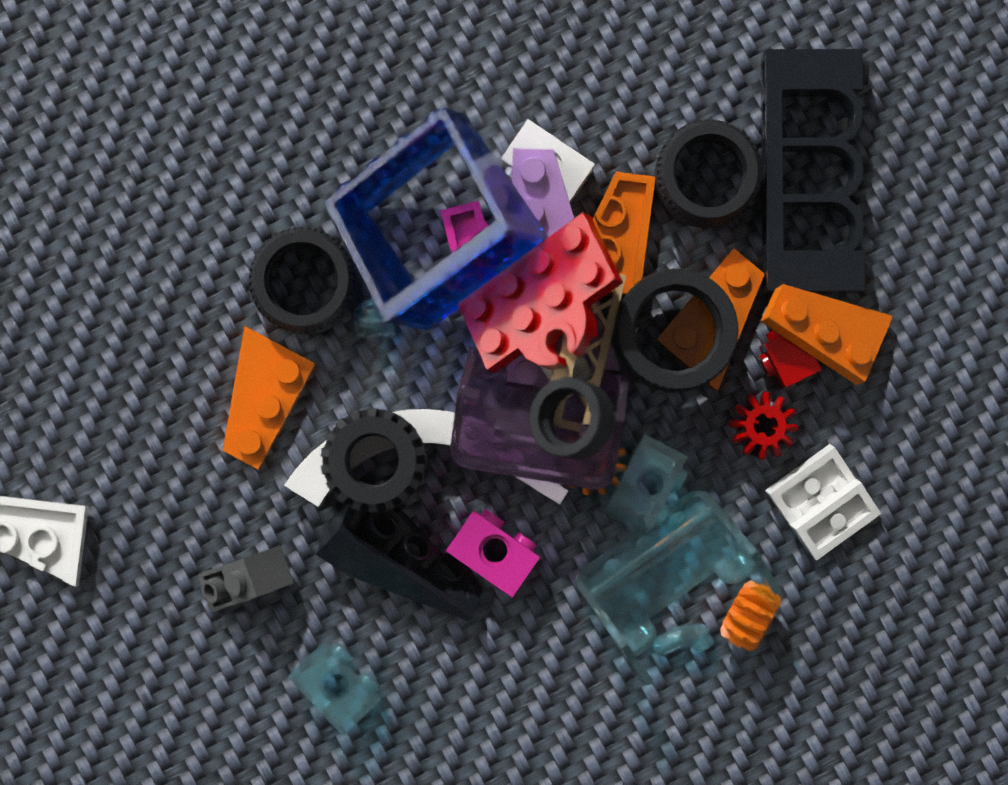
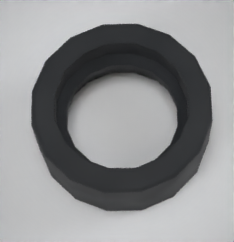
[529,377,615,461]

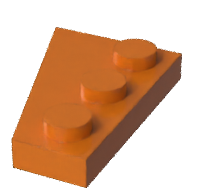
[593,172,655,295]
[656,248,764,392]
[760,284,893,385]
[223,326,316,470]

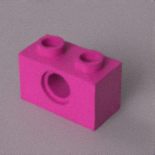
[446,509,540,597]

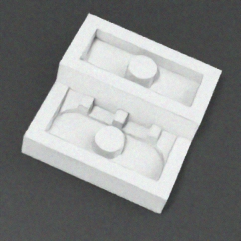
[765,444,881,561]

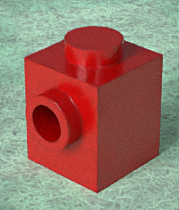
[758,330,822,389]

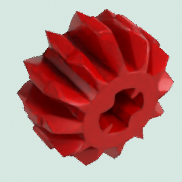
[729,391,798,460]

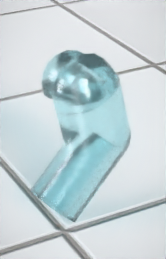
[651,624,714,657]

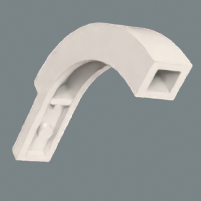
[284,409,568,507]

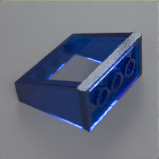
[325,107,548,331]

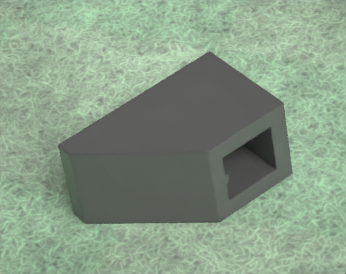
[198,546,294,612]

